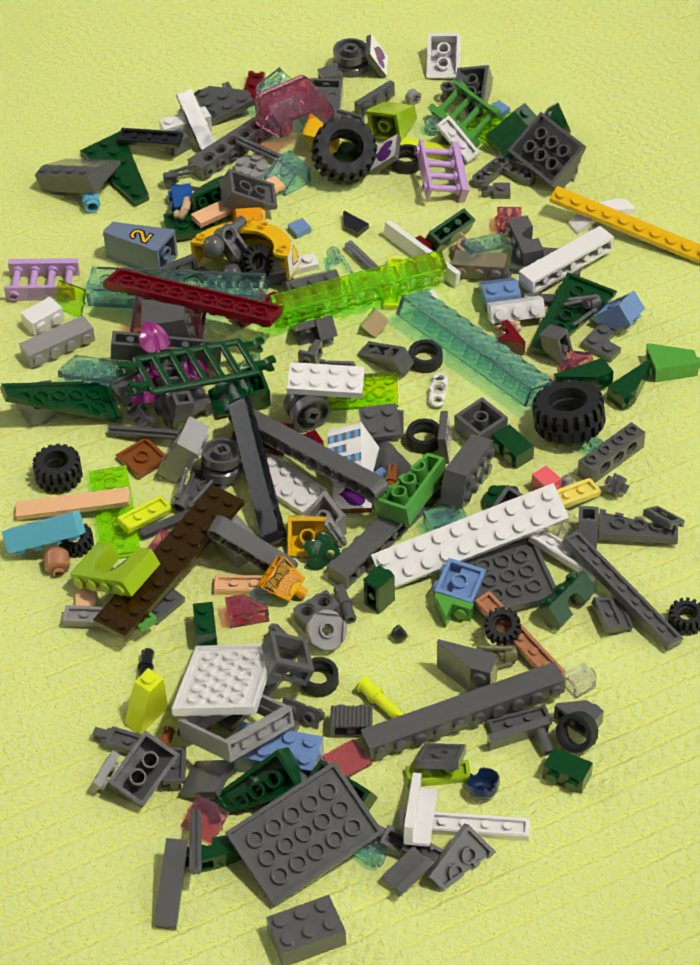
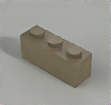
[452,250,508,280]

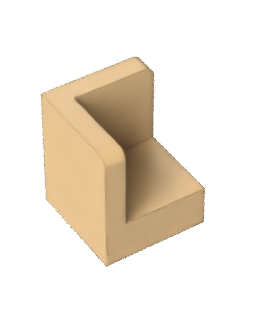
[361,307,389,337]

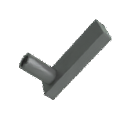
[486,716,553,756]

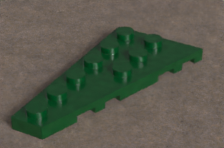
[80,131,150,207]

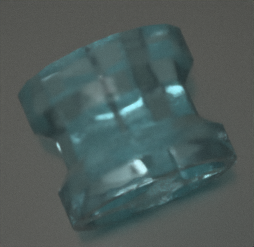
[424,115,441,136]

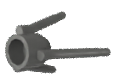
[163,164,199,190]
[563,294,602,326]
[172,467,214,512]

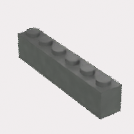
[110,331,221,368]

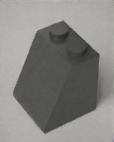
[141,300,196,338]

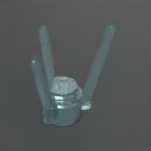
[325,246,353,273]

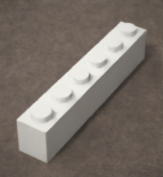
[519,226,614,293]

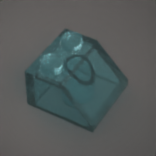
[264,150,311,197]

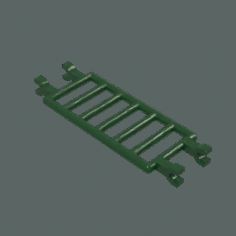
[116,337,276,397]

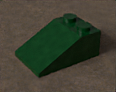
[485,103,537,159]

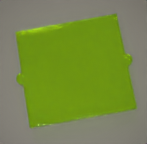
[55,280,86,317]

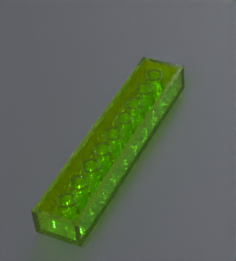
[270,250,448,328]

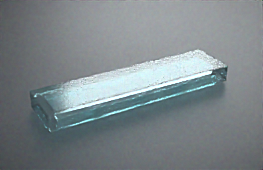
[459,233,511,255]

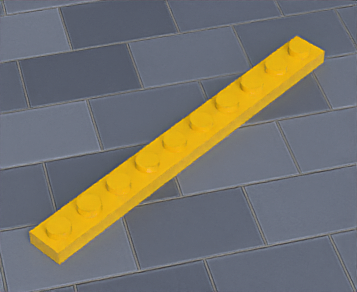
[549,186,700,264]

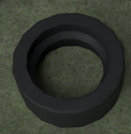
[392,144,420,174]
[408,339,443,373]
[406,418,439,454]
[301,657,339,697]
[556,711,598,753]

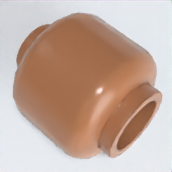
[44,546,70,576]

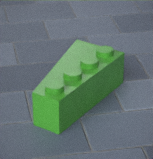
[373,453,446,526]

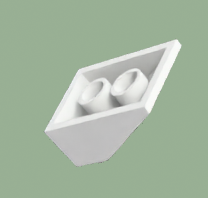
[427,33,461,79]

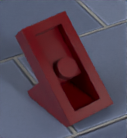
[497,319,526,356]

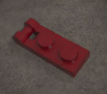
[244,70,266,106]

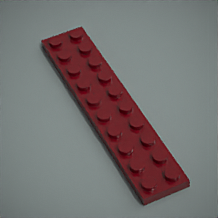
[103,268,284,328]

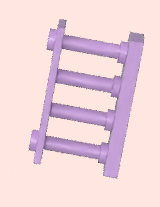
[414,139,469,202]
[4,258,80,301]

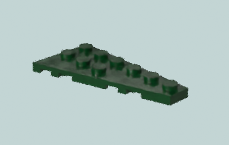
[530,272,617,357]
[0,380,123,423]

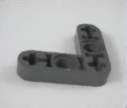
[472,156,535,189]

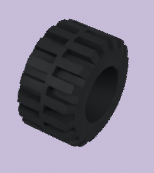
[32,443,83,494]

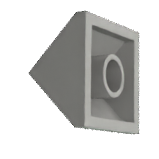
[305,490,347,539]

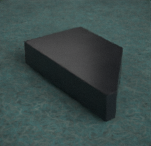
[343,210,369,237]

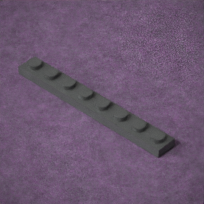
[562,531,683,650]

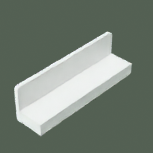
[404,772,438,846]

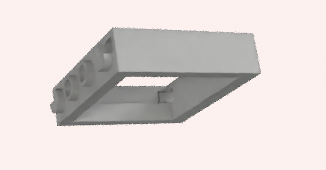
[178,694,294,762]

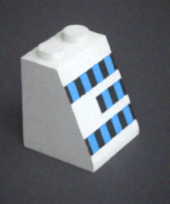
[328,422,379,488]

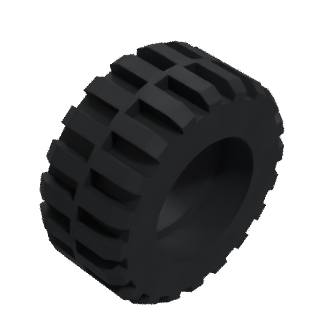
[311,116,378,185]
[532,380,606,446]

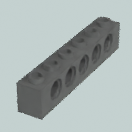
[188,113,275,181]

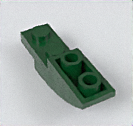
[191,171,243,212]
[185,835,241,873]

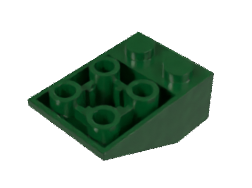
[208,367,271,418]

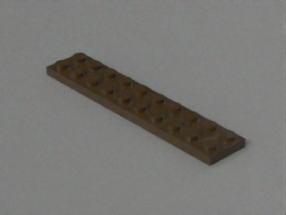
[93,485,244,641]

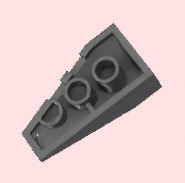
[456,65,493,117]

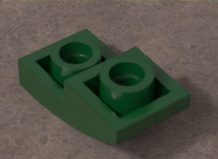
[334,141,359,162]

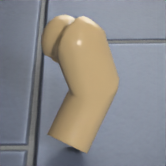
[174,196,192,220]

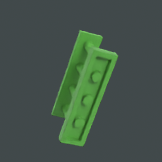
[428,79,503,148]

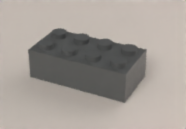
[440,434,495,509]

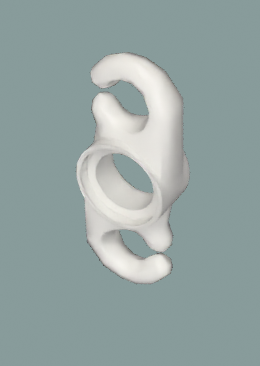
[429,373,448,408]

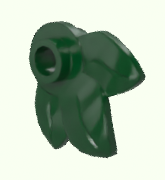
[302,531,340,570]

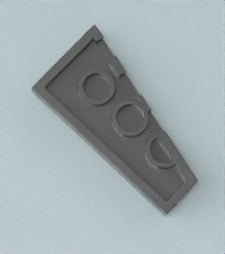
[598,509,678,544]

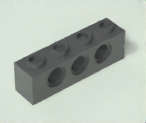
[577,422,645,483]

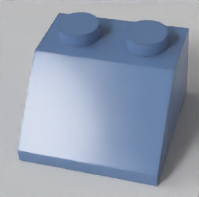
[478,277,521,312]
[592,291,645,330]

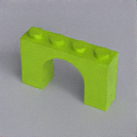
[69,541,160,597]

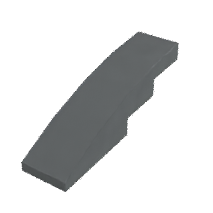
[368,824,444,869]

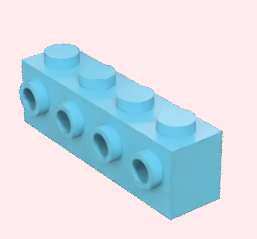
[1,510,86,556]

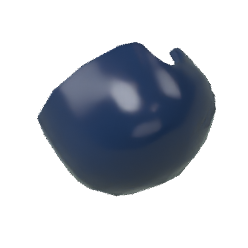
[466,767,500,800]

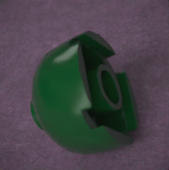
[544,102,571,134]

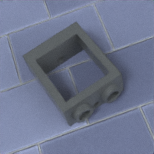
[261,630,314,686]

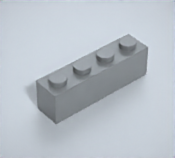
[19,315,95,369]

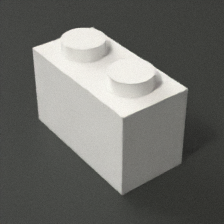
[21,297,64,337]

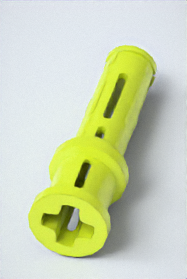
[355,676,405,718]

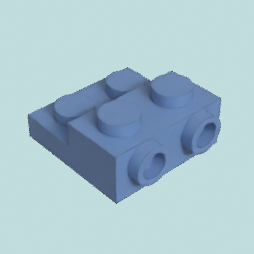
[432,558,486,603]

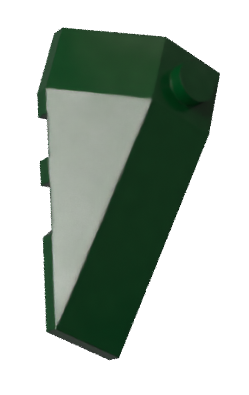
[215,747,301,814]

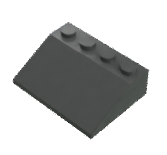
[508,112,586,190]
[35,159,121,194]

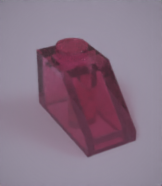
[225,594,269,628]

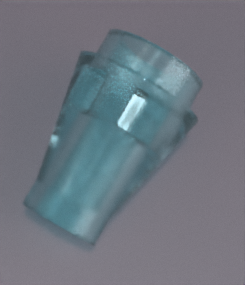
[353,845,386,868]

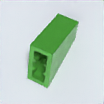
[645,343,700,382]

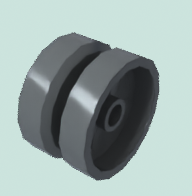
[333,38,369,78]
[283,394,331,431]
[201,438,243,485]

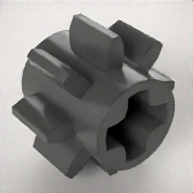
[604,473,629,496]

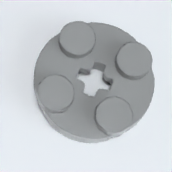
[235,153,269,179]
[306,610,347,651]

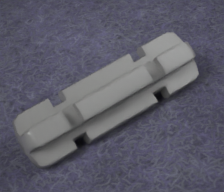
[323,517,347,547]

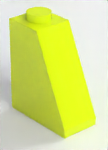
[125,668,168,734]

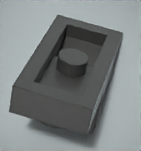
[290,319,315,345]

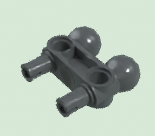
[202,216,266,286]

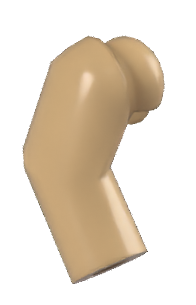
[494,320,522,333]

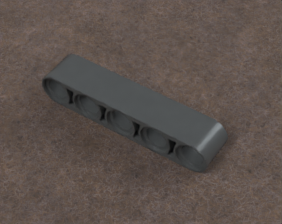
[207,515,298,572]

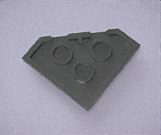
[197,86,255,126]

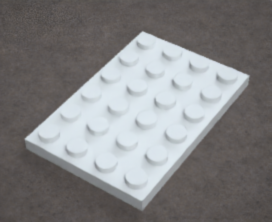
[172,644,268,717]

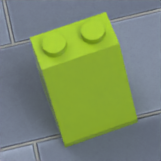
[366,101,417,142]

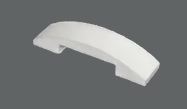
[568,199,637,234]

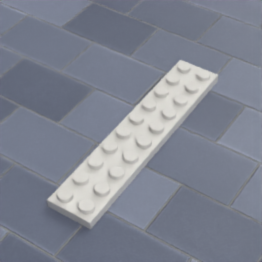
[371,483,569,588]

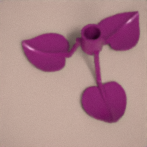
[131,321,210,404]

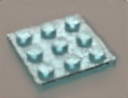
[58,355,127,386]

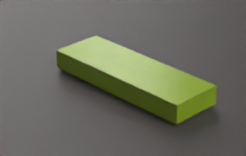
[405,760,471,788]

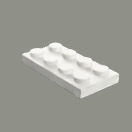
[287,362,365,399]
[267,454,329,515]

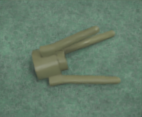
[477,645,518,671]

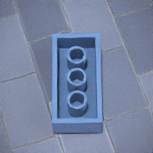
[232,721,324,776]

